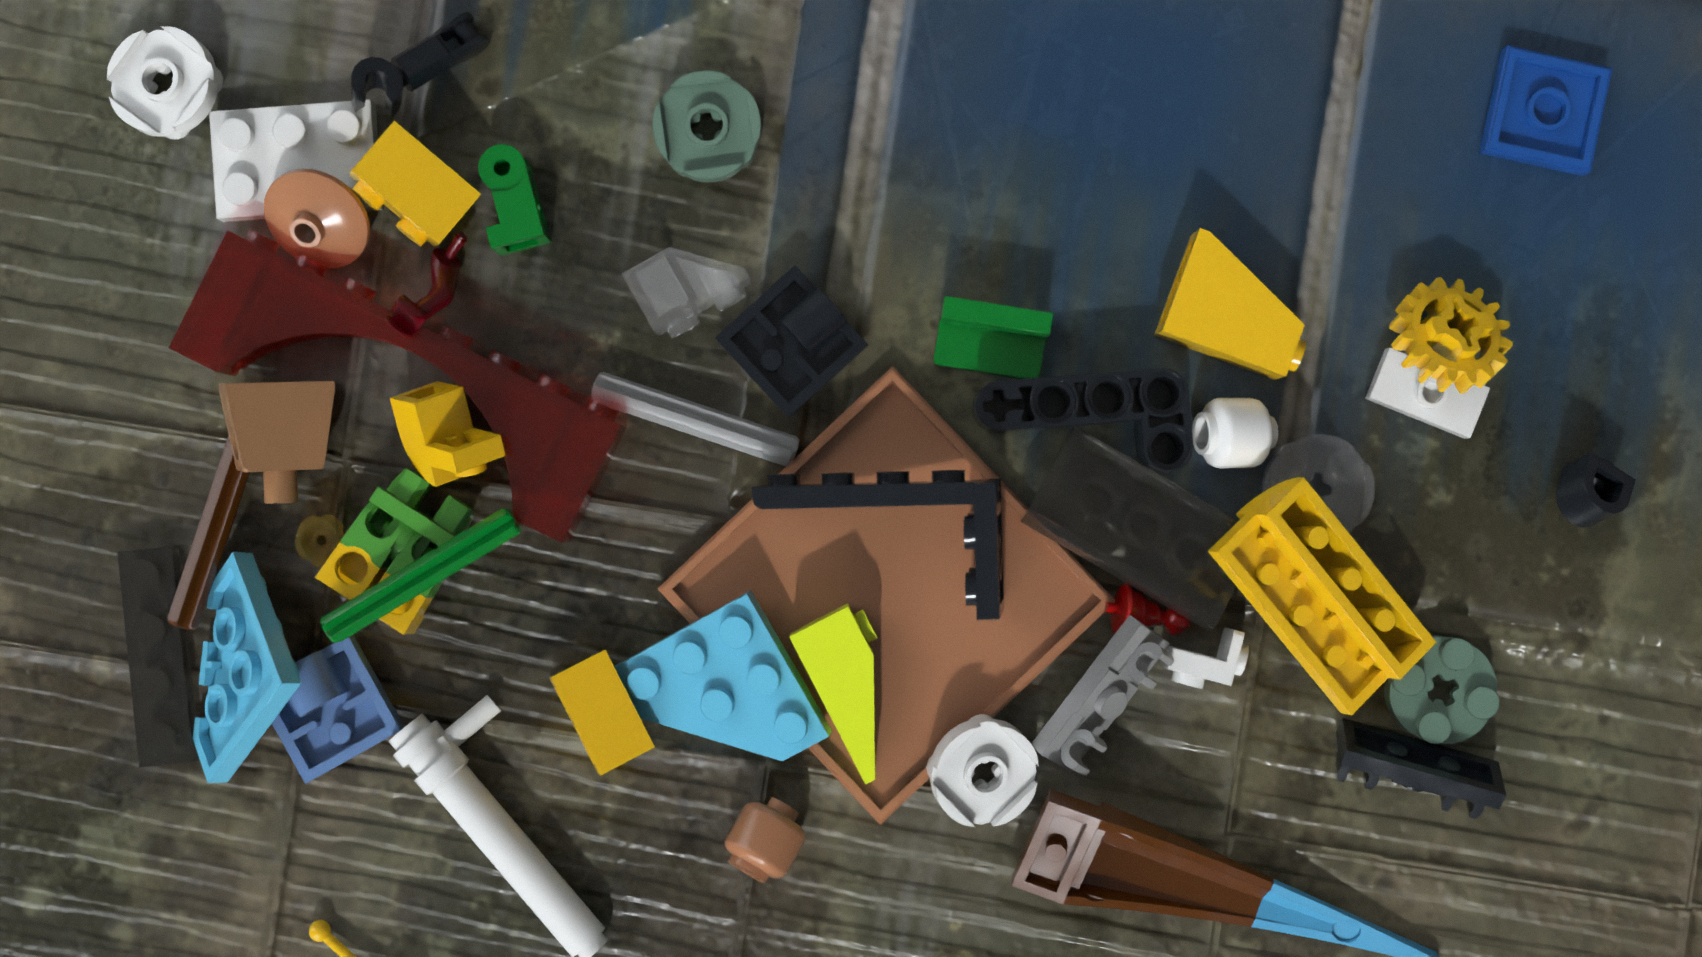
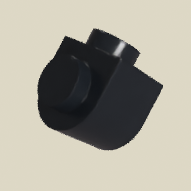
[1556,452,1636,527]

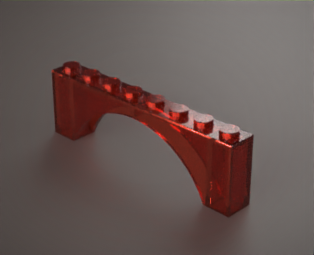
[169,229,627,543]

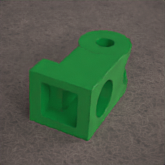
[478,144,552,256]

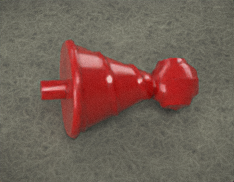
[1105,583,1191,635]

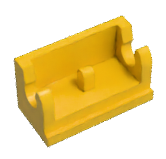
[550,649,655,776]

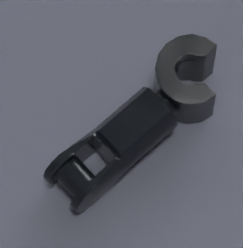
[351,12,491,118]

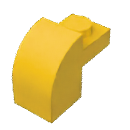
[390,381,506,487]

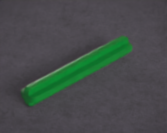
[320,508,521,643]

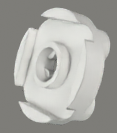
[107,26,223,139]
[926,714,1039,827]

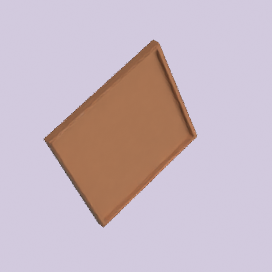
[657,366,1116,825]

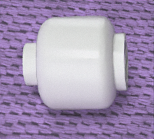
[1192,398,1278,469]

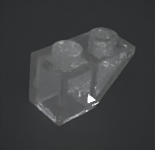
[622,247,752,338]

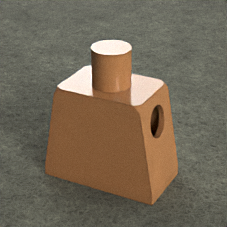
[219,381,335,504]

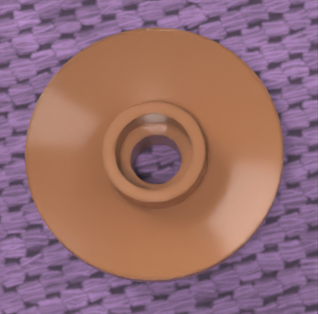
[264,169,370,268]

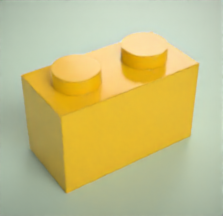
[349,121,481,247]

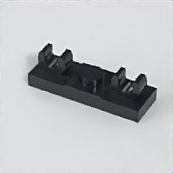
[1336,718,1507,819]

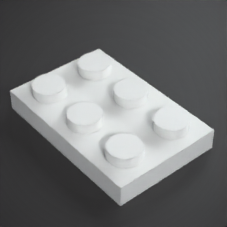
[209,99,383,222]

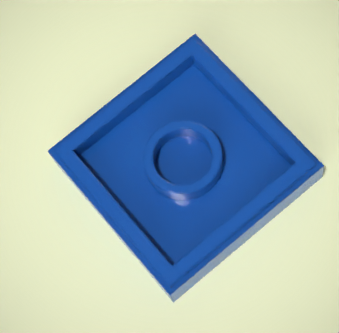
[1479,45,1613,176]

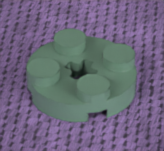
[652,70,762,182]
[1384,635,1499,744]

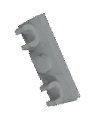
[1031,615,1174,776]

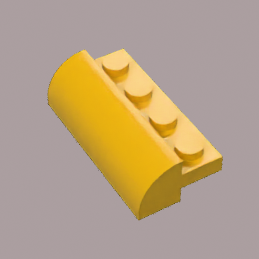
[1208,477,1437,715]

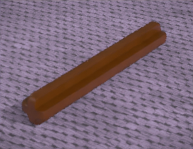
[167,435,250,630]

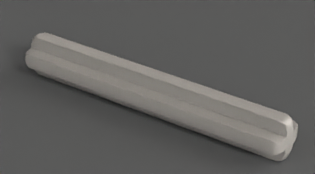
[591,372,799,466]

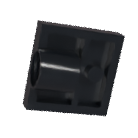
[715,265,868,419]

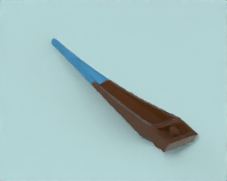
[1011,789,1439,957]

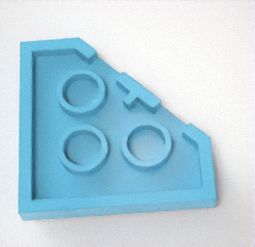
[193,552,301,783]
[614,590,832,761]

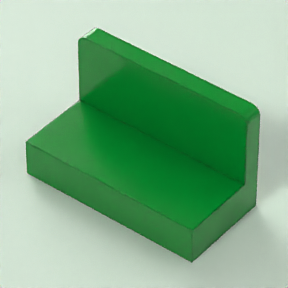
[933,296,1053,379]

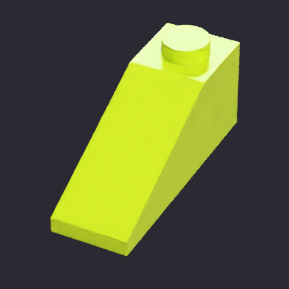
[789,603,878,785]

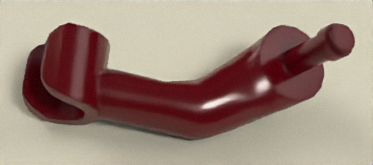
[384,232,467,339]

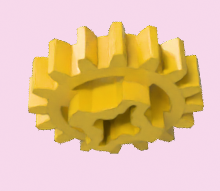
[1389,277,1513,394]

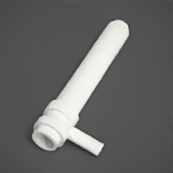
[388,695,608,957]

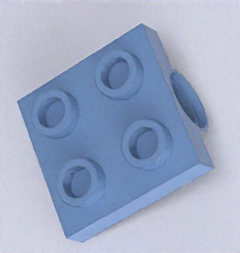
[272,634,405,784]

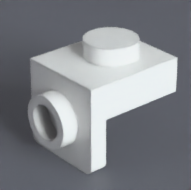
[1159,627,1249,689]

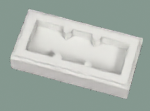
[1365,348,1490,439]

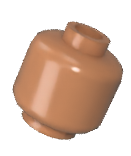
[725,797,806,883]

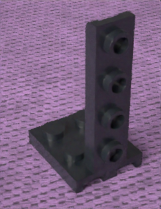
[752,470,1004,620]

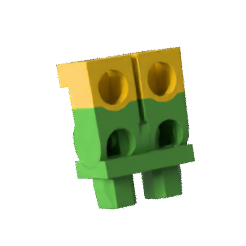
[315,467,476,635]

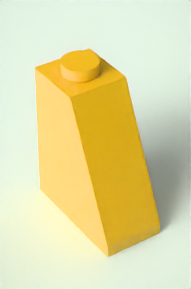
[1154,228,1306,380]

